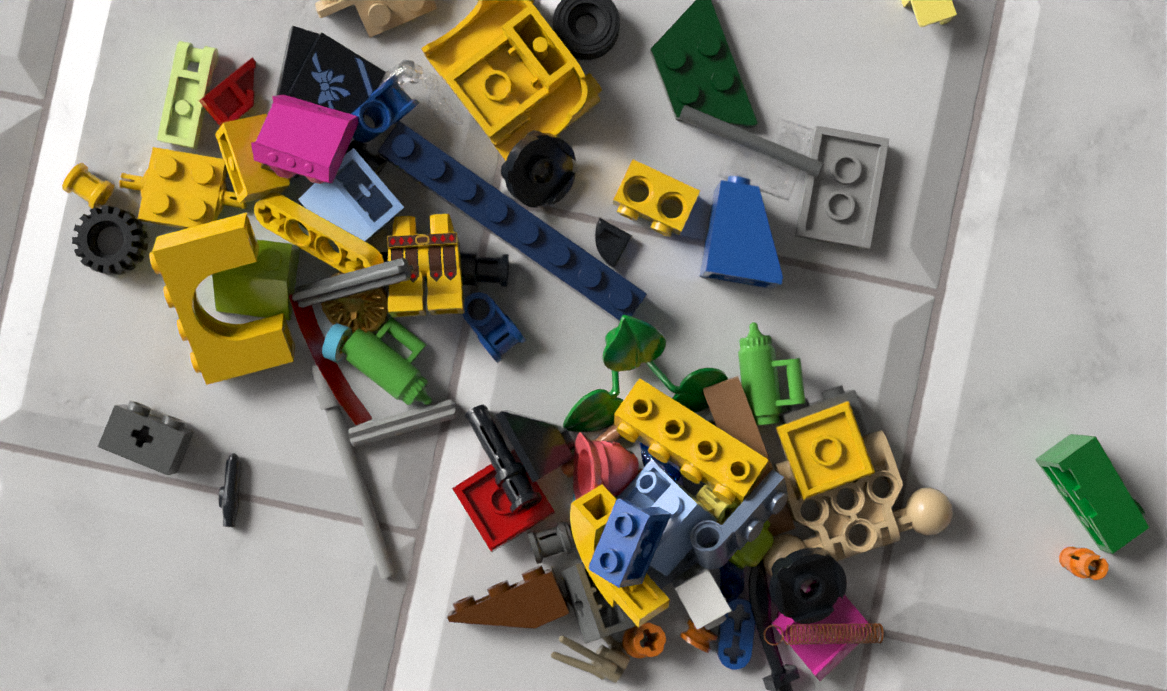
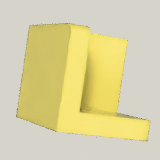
[901,0,957,27]

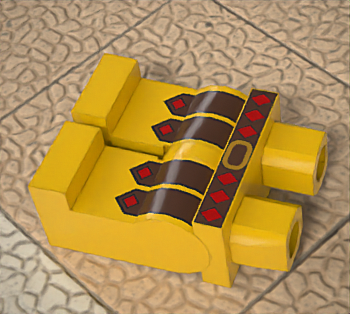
[387,214,465,317]

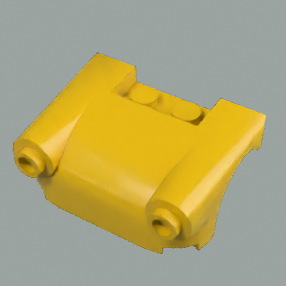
[421,0,602,161]

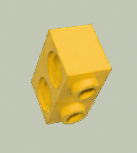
[613,159,700,237]

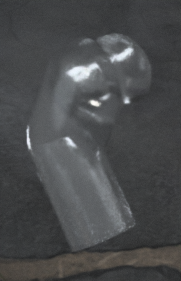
[381,60,424,86]

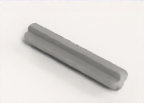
[348,399,458,447]

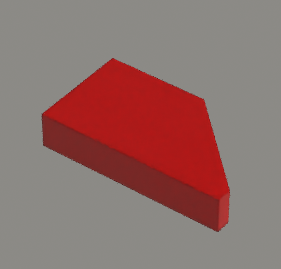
[199,57,256,127]

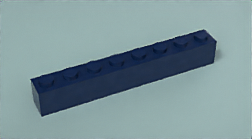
[377,121,647,323]

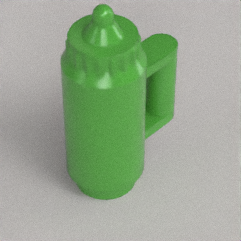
[341,317,432,406]
[738,322,806,425]

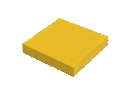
[776,401,875,499]

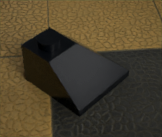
[496,410,575,482]

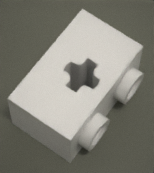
[672,563,731,630]

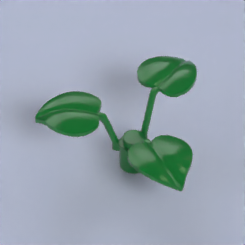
[563,315,728,432]

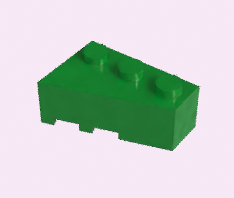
[1035,434,1150,554]

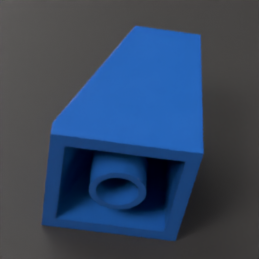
[699,176,783,289]

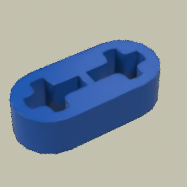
[716,596,755,670]

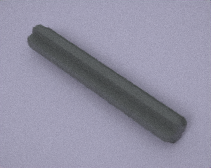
[292,258,414,308]

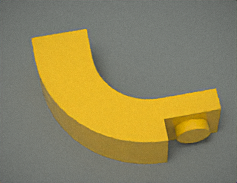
[570,484,670,627]

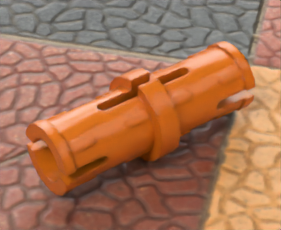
[1059,547,1109,580]

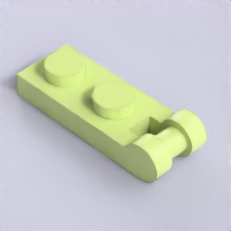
[157,41,218,150]

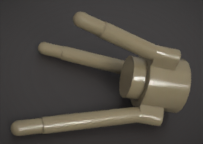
[551,595,630,683]

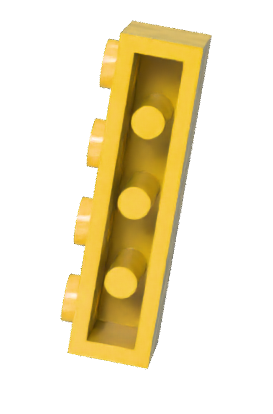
[614,378,768,506]

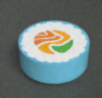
[322,323,352,363]

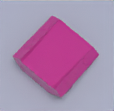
[251,95,358,184]
[772,580,872,681]

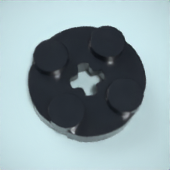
[500,130,576,208]
[769,547,847,624]

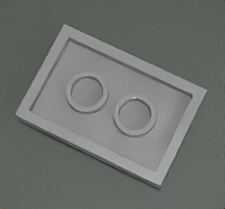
[795,126,889,250]

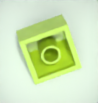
[212,239,300,321]

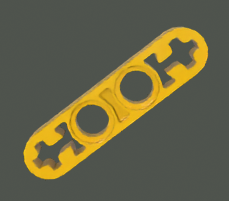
[254,192,384,273]

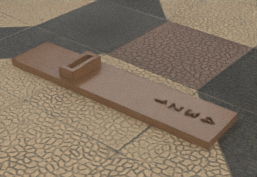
[703,376,795,536]

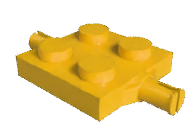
[119,147,247,229]

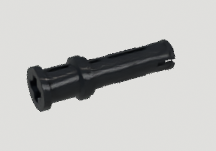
[465,404,542,515]

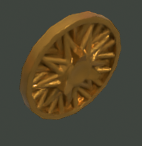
[321,271,388,334]

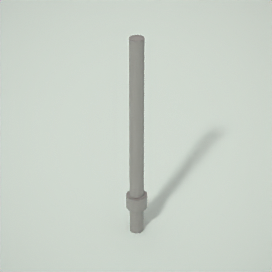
[311,365,396,579]

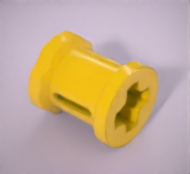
[62,163,114,209]

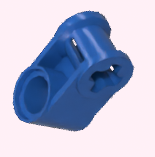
[351,74,420,143]
[462,292,527,363]

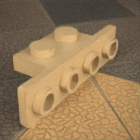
[315,0,438,38]

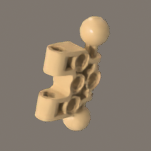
[763,430,953,576]

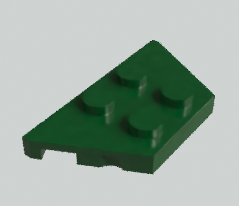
[650,0,758,128]

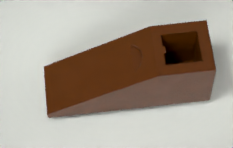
[447,565,570,629]

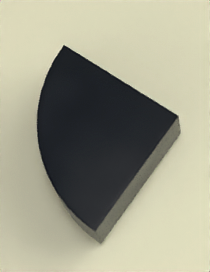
[595,218,632,269]

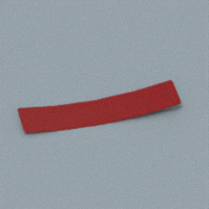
[289,294,372,425]

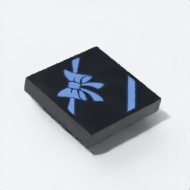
[287,32,386,118]

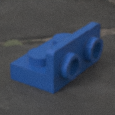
[589,499,671,588]

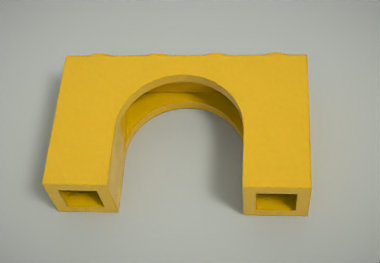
[149,213,295,385]

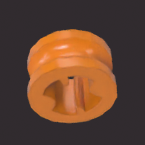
[680,619,718,653]

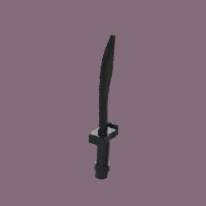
[748,559,800,691]

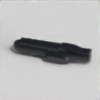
[218,453,241,527]

